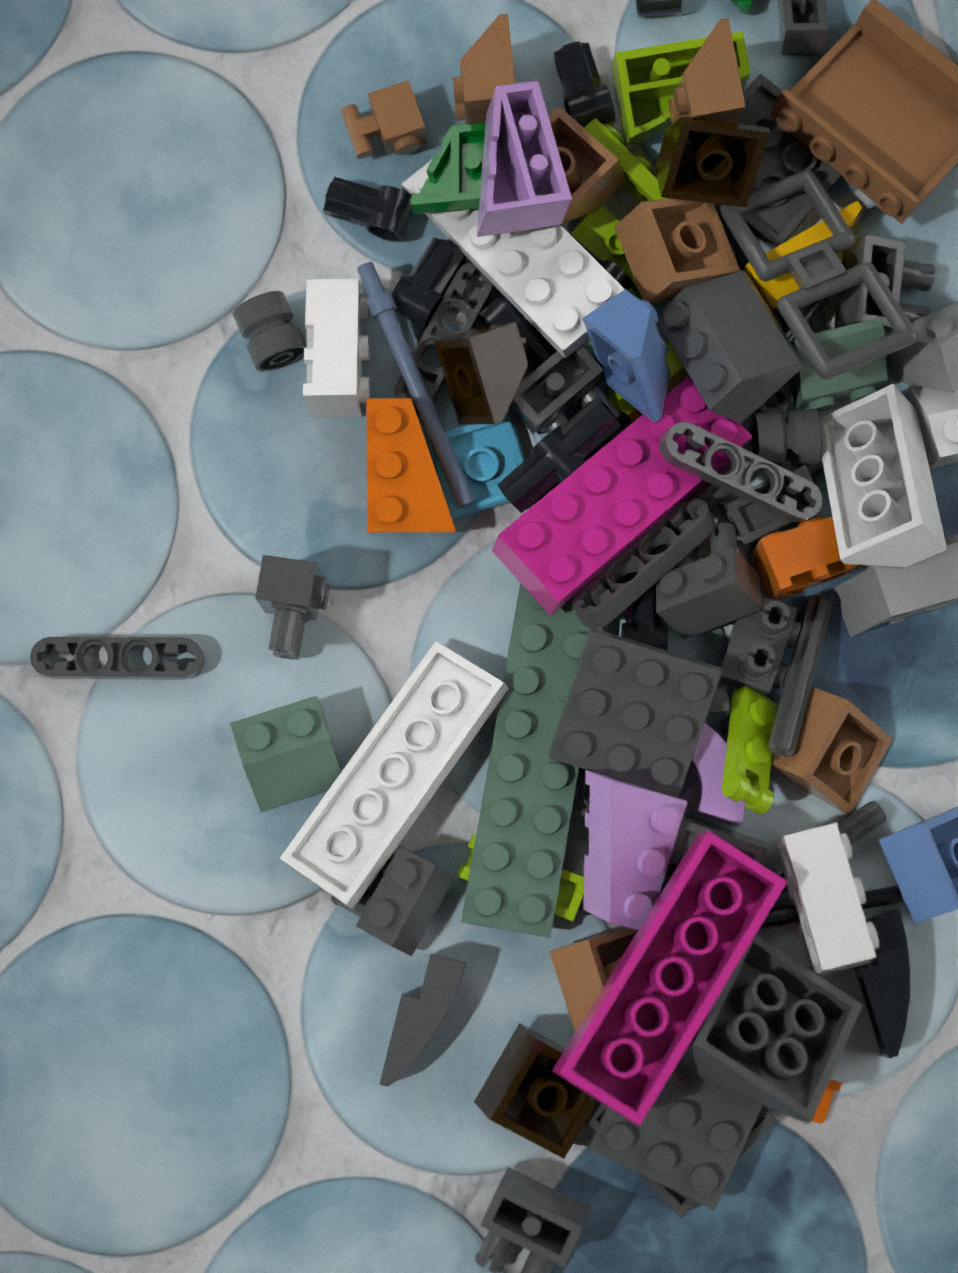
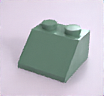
[788,317,888,413]
[230,696,342,812]

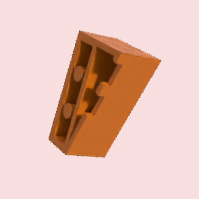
[366,398,457,533]
[750,515,867,601]

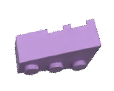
[477,81,572,237]
[583,770,688,930]

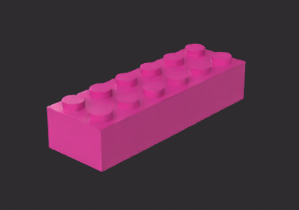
[492,375,752,616]
[552,831,787,1126]

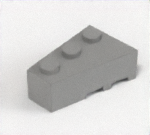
[884,302,958,393]
[833,534,958,638]

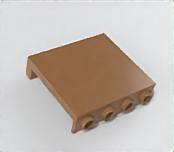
[770,0,958,224]

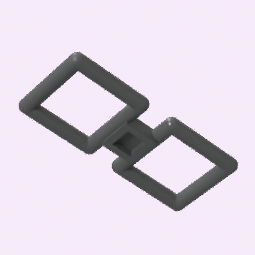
[720,170,918,380]

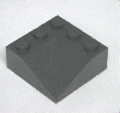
[678,934,863,1123]

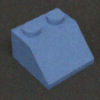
[583,289,670,423]
[879,807,958,924]

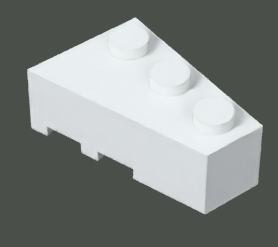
[777,823,879,976]

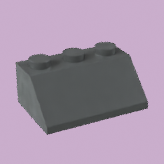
[657,271,805,424]

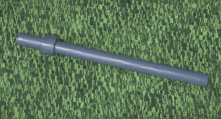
[357,262,475,508]

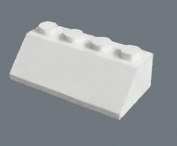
[819,384,947,567]

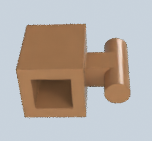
[341,80,427,159]

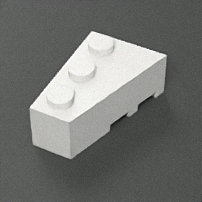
[303,279,370,417]

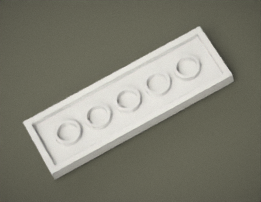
[402,160,625,359]
[280,641,509,910]

